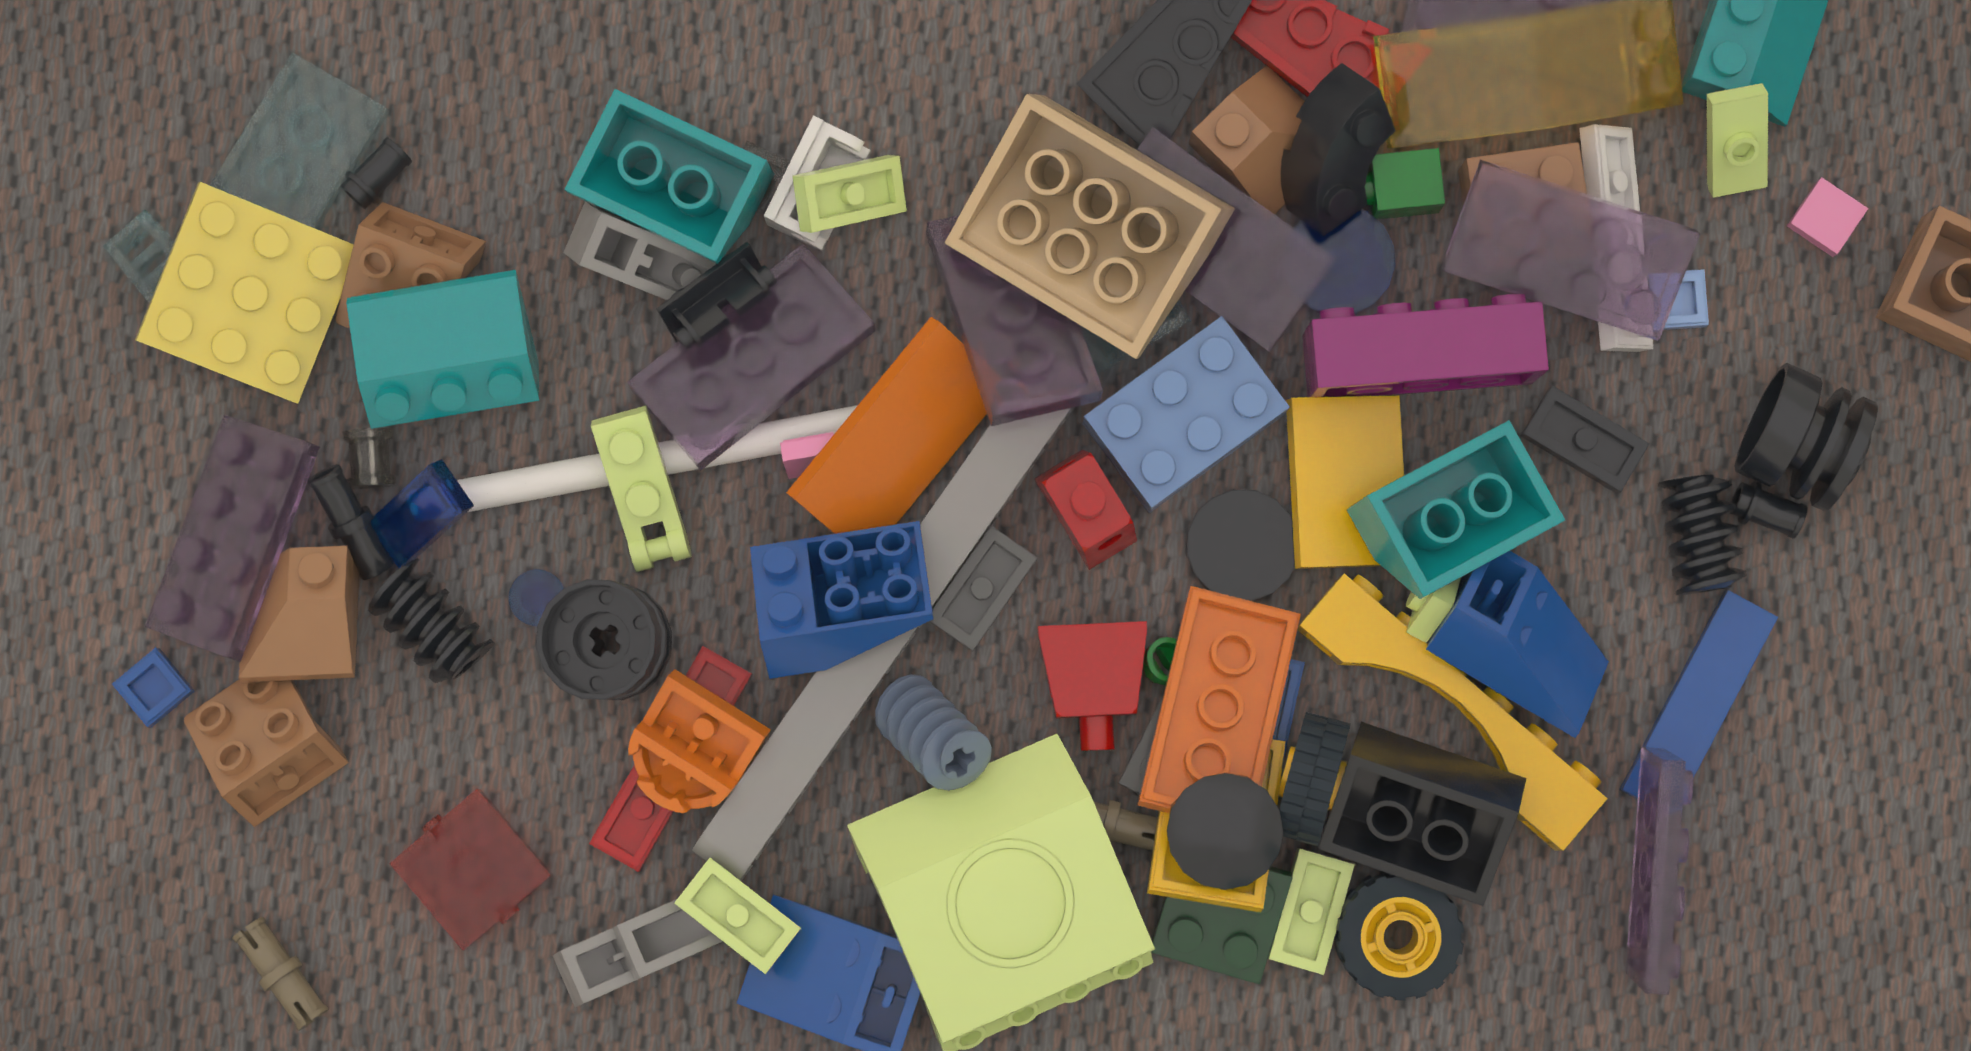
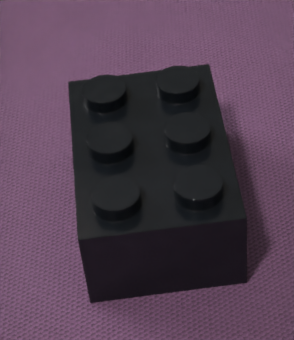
[1318,722,1527,906]

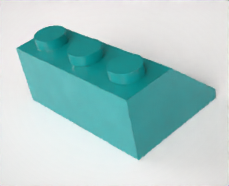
[1679,0,1828,127]
[564,89,775,264]
[346,270,539,429]
[1347,420,1565,599]

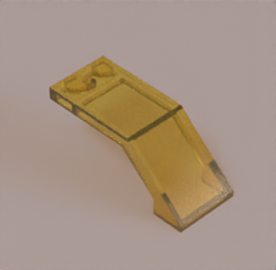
[1373,0,1684,148]

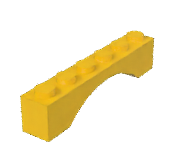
[1297,573,1608,851]

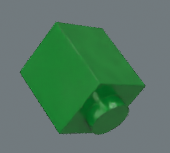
[1365,148,1445,220]

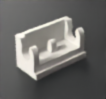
[764,115,871,251]

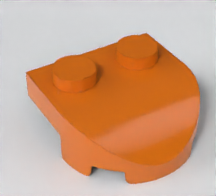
[628,669,771,813]

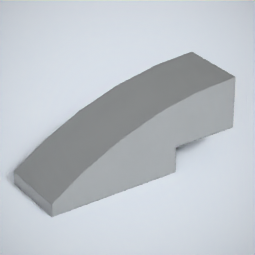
[552,899,723,1008]

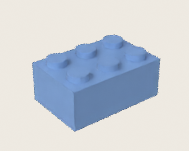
[1082,316,1290,513]

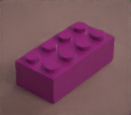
[1302,294,1549,397]

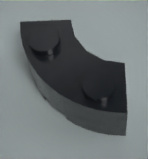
[1280,63,1396,237]

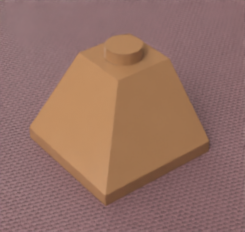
[1188,66,1305,222]
[239,546,359,682]

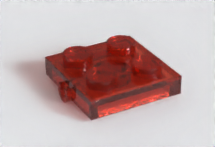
[389,789,553,951]

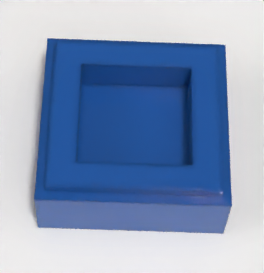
[112,647,195,728]

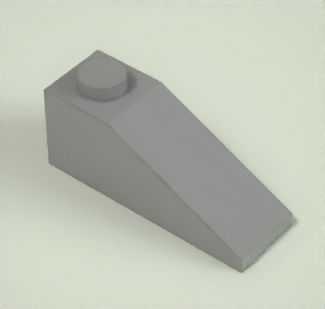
[563,201,736,325]

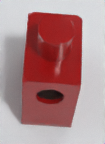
[1034,450,1137,570]
[1038,621,1147,751]

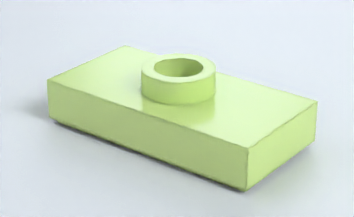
[1707,83,1768,198]

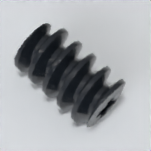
[1658,474,1747,595]
[368,558,495,683]

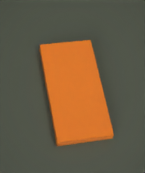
[786,317,1008,534]
[1137,586,1301,813]

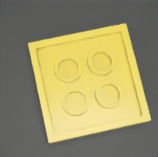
[135,182,354,404]

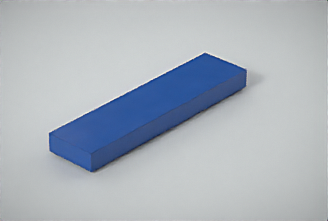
[1619,590,1778,817]

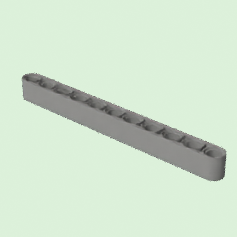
[692,346,1094,881]

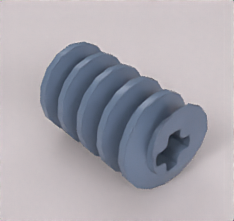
[875,674,992,791]

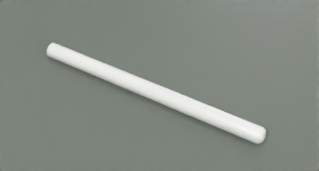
[411,405,858,520]

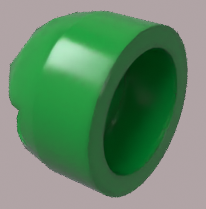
[1142,637,1177,685]

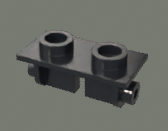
[656,242,777,351]

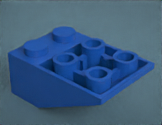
[750,521,933,679]
[1426,551,1609,738]
[736,894,921,1051]

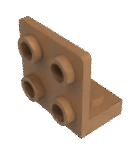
[335,202,486,329]
[184,679,349,827]

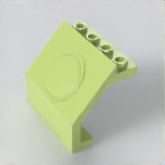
[847,734,1155,1051]

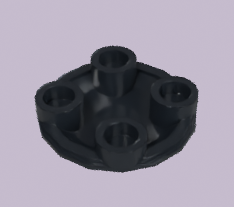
[1167,773,1284,890]

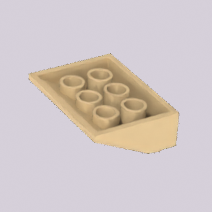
[945,94,1235,359]

